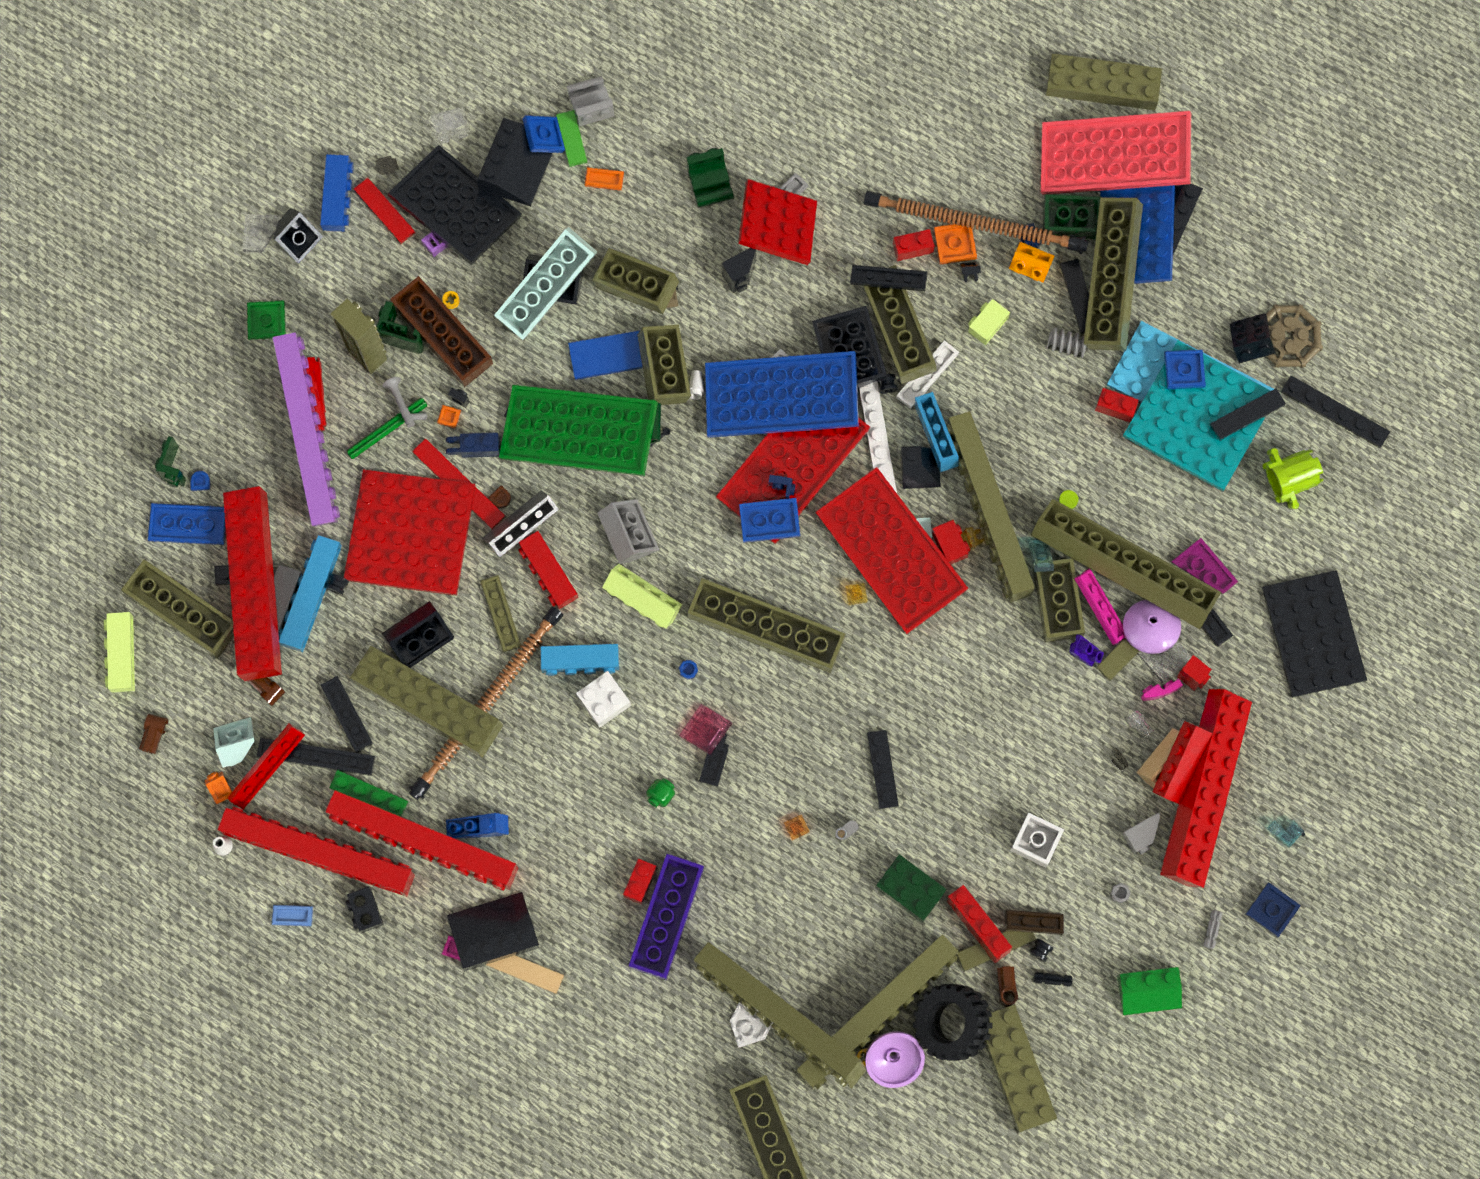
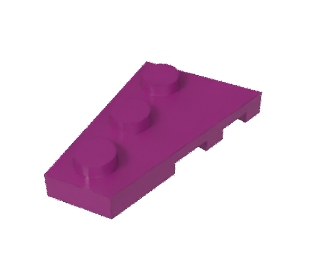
[1171,538,1238,594]

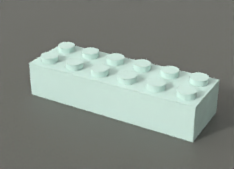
[494,227,597,340]

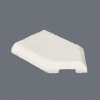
[730,1003,771,1048]

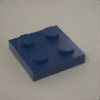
[1245,882,1301,938]

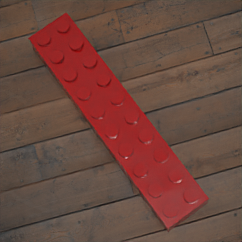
[223,486,282,681]
[1160,689,1252,888]
[325,791,519,891]
[218,807,415,897]

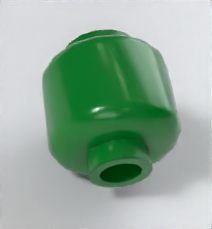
[646,778,675,808]

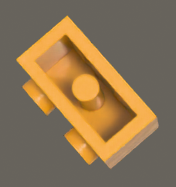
[1009,242,1054,283]

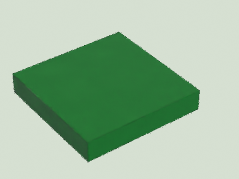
[247,300,286,340]

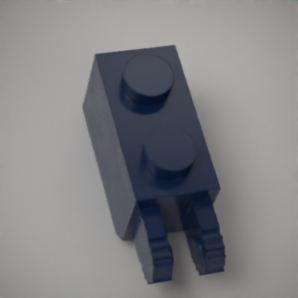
[446,433,500,458]

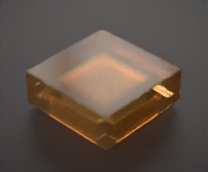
[784,814,810,841]

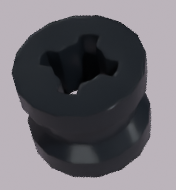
[877,374,898,394]
[325,574,349,596]
[1029,938,1054,962]

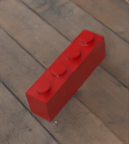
[518,531,579,609]
[1152,721,1212,805]
[947,885,1012,963]

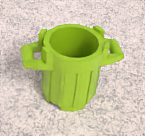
[1262,448,1324,509]

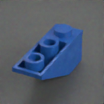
[446,813,509,839]

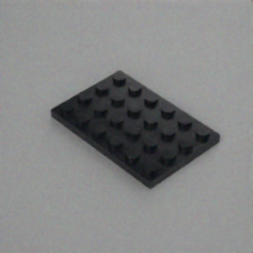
[388,145,522,265]
[1262,570,1367,698]

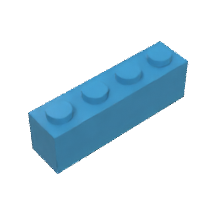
[915,392,959,472]
[541,644,619,676]

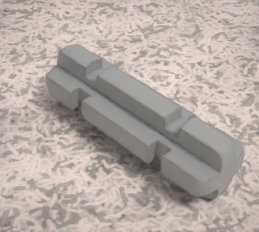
[1204,910,1222,949]

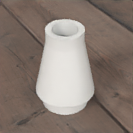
[689,370,705,400]
[213,836,233,856]

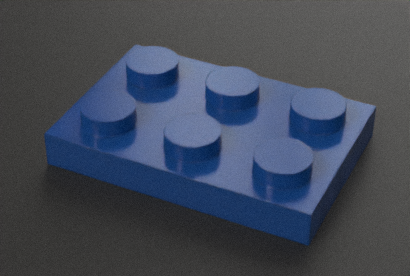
[739,498,800,543]

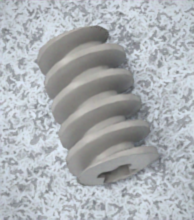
[1046,327,1086,359]

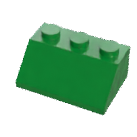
[1117,967,1182,1015]

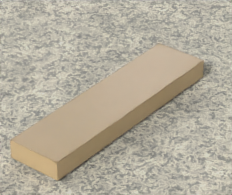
[486,955,564,994]

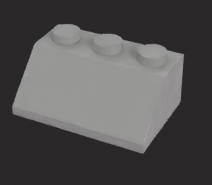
[598,499,659,564]

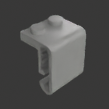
[566,76,614,127]

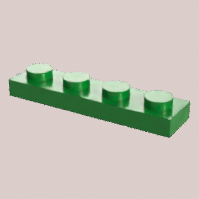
[329,770,408,817]

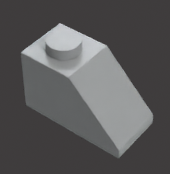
[1122,813,1160,855]

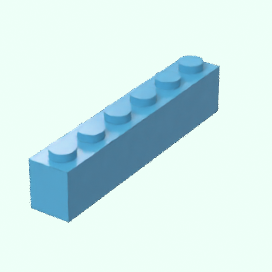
[279,535,342,653]

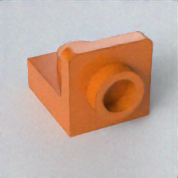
[205,771,232,804]

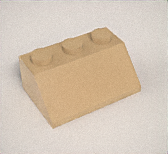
[1137,728,1179,802]

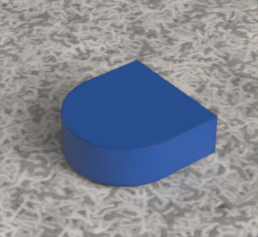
[190,471,211,491]

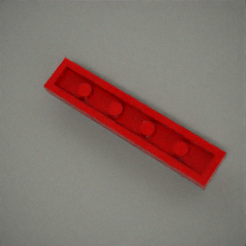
[227,723,305,810]

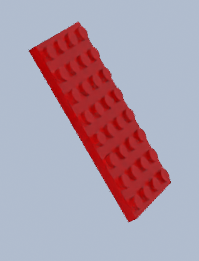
[716,417,870,545]
[816,467,969,635]

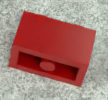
[893,229,935,261]
[1095,388,1139,423]
[931,520,970,565]
[1176,655,1212,691]
[623,858,657,905]

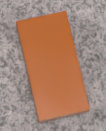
[585,167,624,191]

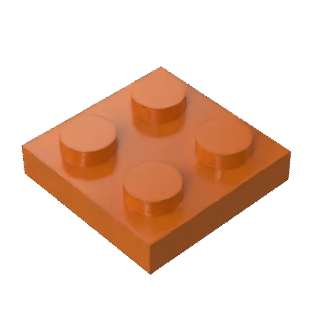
[934,223,977,265]

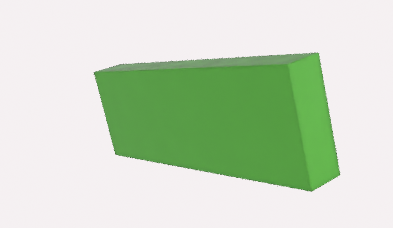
[556,110,587,167]

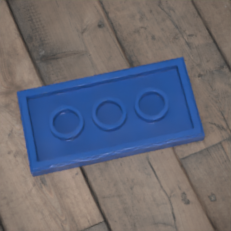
[568,331,643,380]
[148,503,226,545]

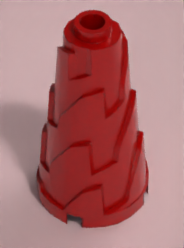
[306,357,327,432]

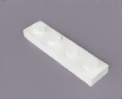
[896,340,959,409]

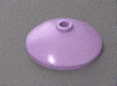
[1123,600,1181,654]
[865,1031,925,1088]

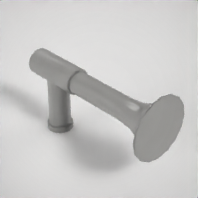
[382,377,427,428]

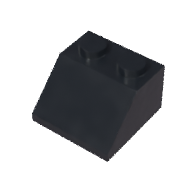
[722,248,756,293]

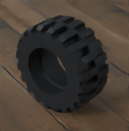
[913,984,993,1061]

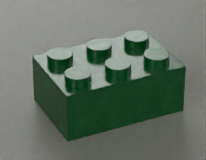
[1043,194,1102,239]
[875,854,947,923]

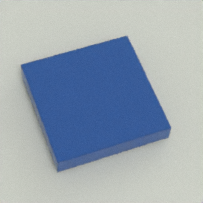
[522,116,565,153]
[1164,350,1206,389]

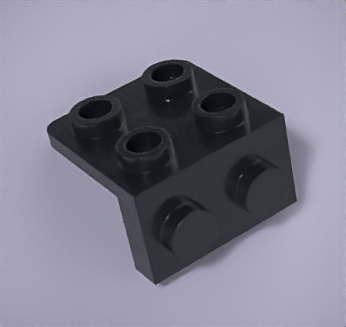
[1230,313,1276,364]

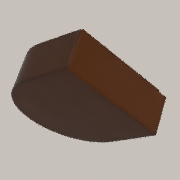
[488,485,511,508]

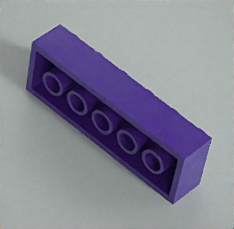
[629,854,704,981]

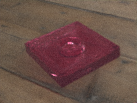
[679,704,732,755]

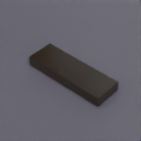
[1005,910,1064,935]

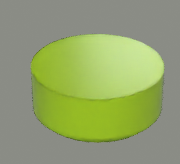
[1059,490,1079,509]

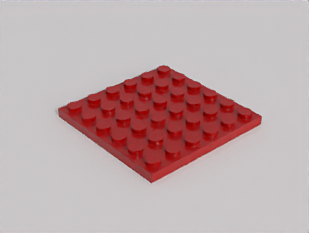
[344,470,476,596]

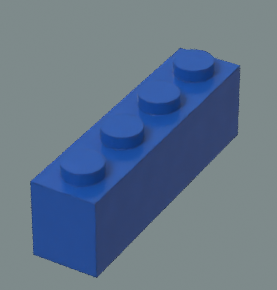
[320,154,354,232]

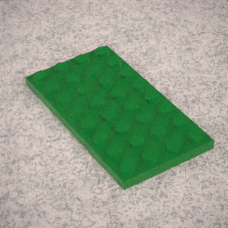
[499,385,658,476]

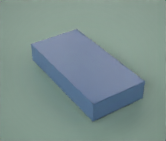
[272,905,313,927]

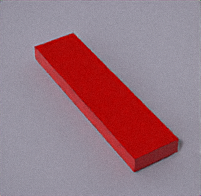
[354,178,415,244]

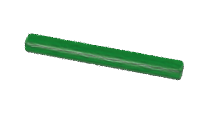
[346,398,427,459]

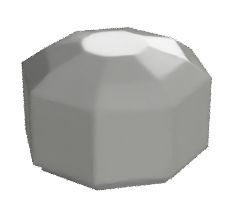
[1110,883,1131,903]

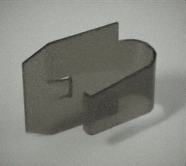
[375,156,399,175]
[1111,748,1128,770]

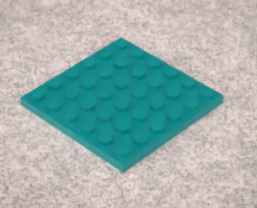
[1123,340,1270,492]

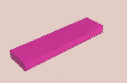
[1074,569,1125,645]

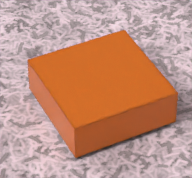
[437,405,461,429]

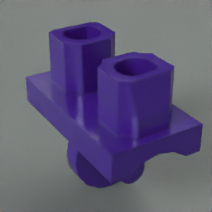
[1069,634,1104,667]

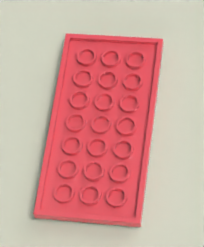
[1041,111,1191,195]

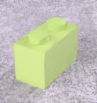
[968,299,1010,345]

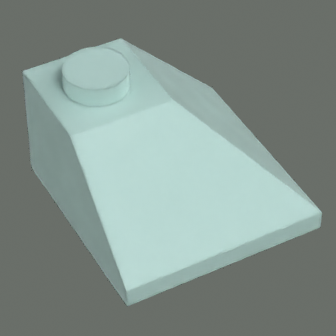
[213,717,254,767]

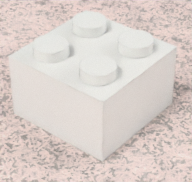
[576,671,631,728]
[1010,813,1064,868]

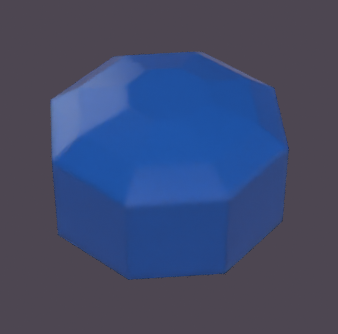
[679,660,698,680]

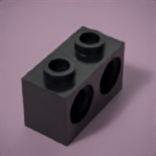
[346,887,384,933]

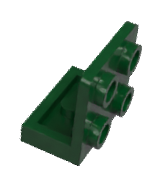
[155,436,186,488]

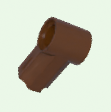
[247,677,286,706]
[139,713,169,754]
[997,966,1018,1007]

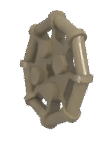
[1266,304,1323,368]

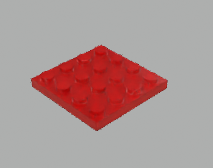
[738,179,817,265]

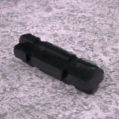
[1033,972,1073,987]

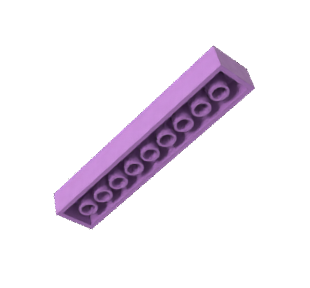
[273,333,340,527]

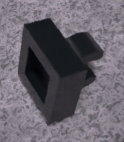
[960,262,981,282]

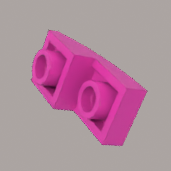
[1141,679,1183,701]

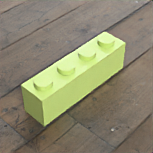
[602,564,683,628]
[104,612,135,692]

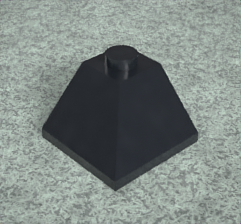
[273,208,323,264]
[900,446,941,489]

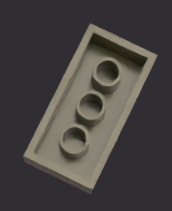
[592,248,679,314]
[637,324,691,405]
[1033,558,1085,642]

